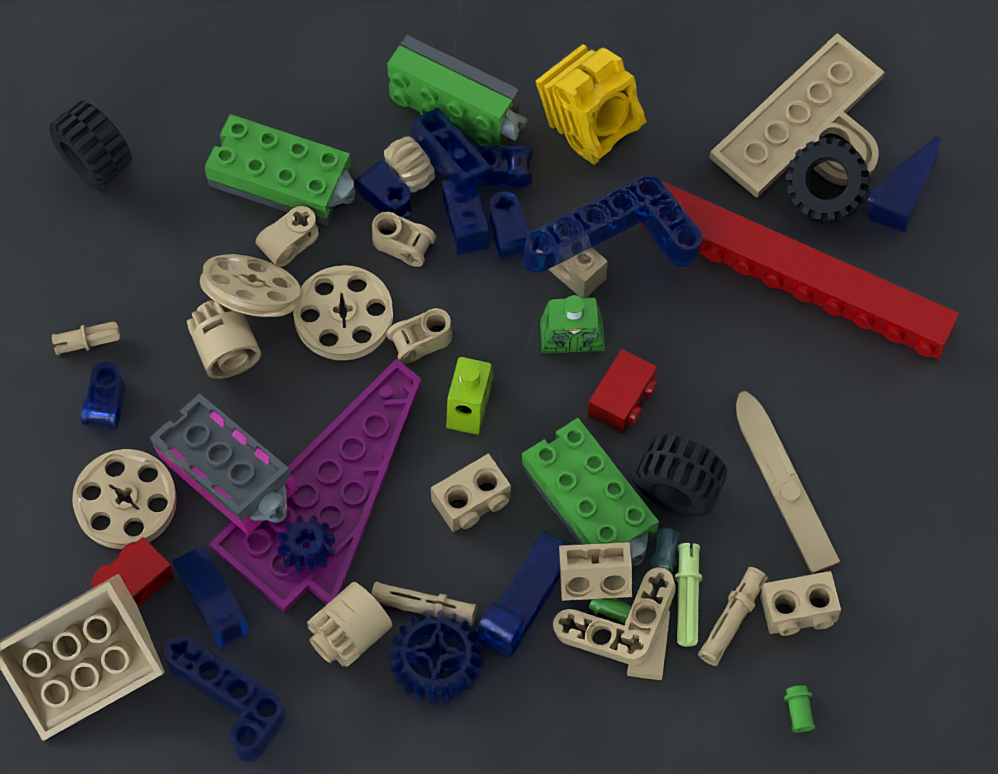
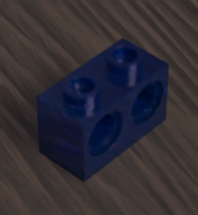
[442,174,489,255]

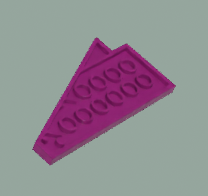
[209,359,421,614]

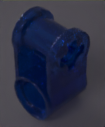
[471,144,533,187]
[354,161,412,219]
[490,191,533,258]
[81,361,125,430]

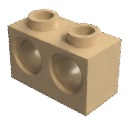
[431,453,511,533]
[559,542,632,601]
[760,571,841,636]

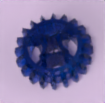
[389,610,484,705]

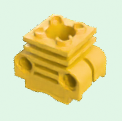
[536,44,646,165]

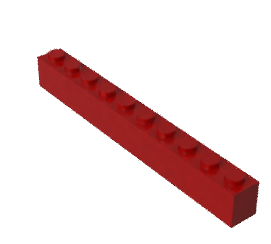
[640,180,959,360]

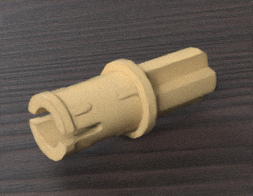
[52,321,120,355]

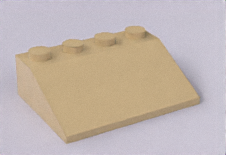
[0,574,165,741]

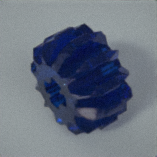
[277,515,336,575]

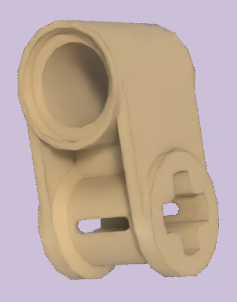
[255,206,319,267]
[372,212,437,267]
[386,308,453,364]

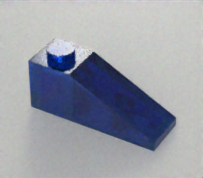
[411,108,491,185]
[866,137,942,233]
[172,545,249,648]

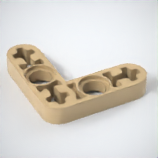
[553,568,676,665]

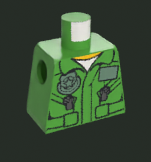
[540,295,605,353]

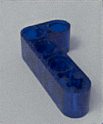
[478,530,573,659]
[164,636,285,761]

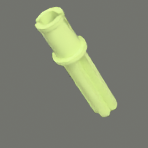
[675,543,702,647]

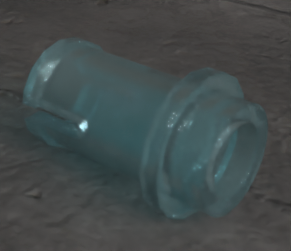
[650,528,680,573]

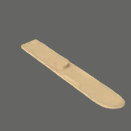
[736,391,840,574]

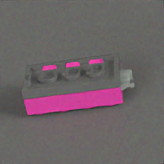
[150,393,298,535]

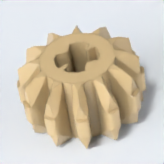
[384,136,435,193]

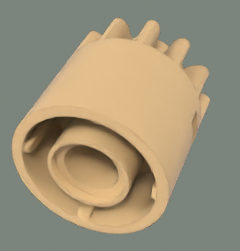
[187,300,261,379]
[307,582,392,667]

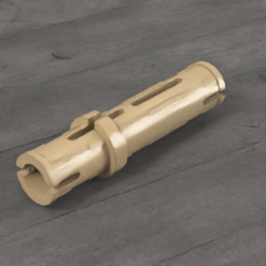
[698,567,768,666]
[371,582,477,626]

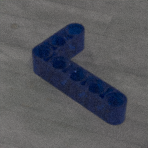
[522,175,702,273]

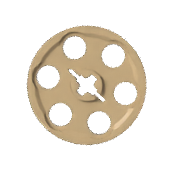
[200,254,301,317]
[293,265,393,360]
[72,449,177,549]

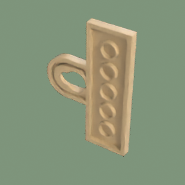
[709,33,885,198]

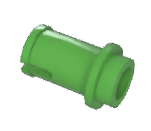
[589,598,633,625]
[784,685,815,733]

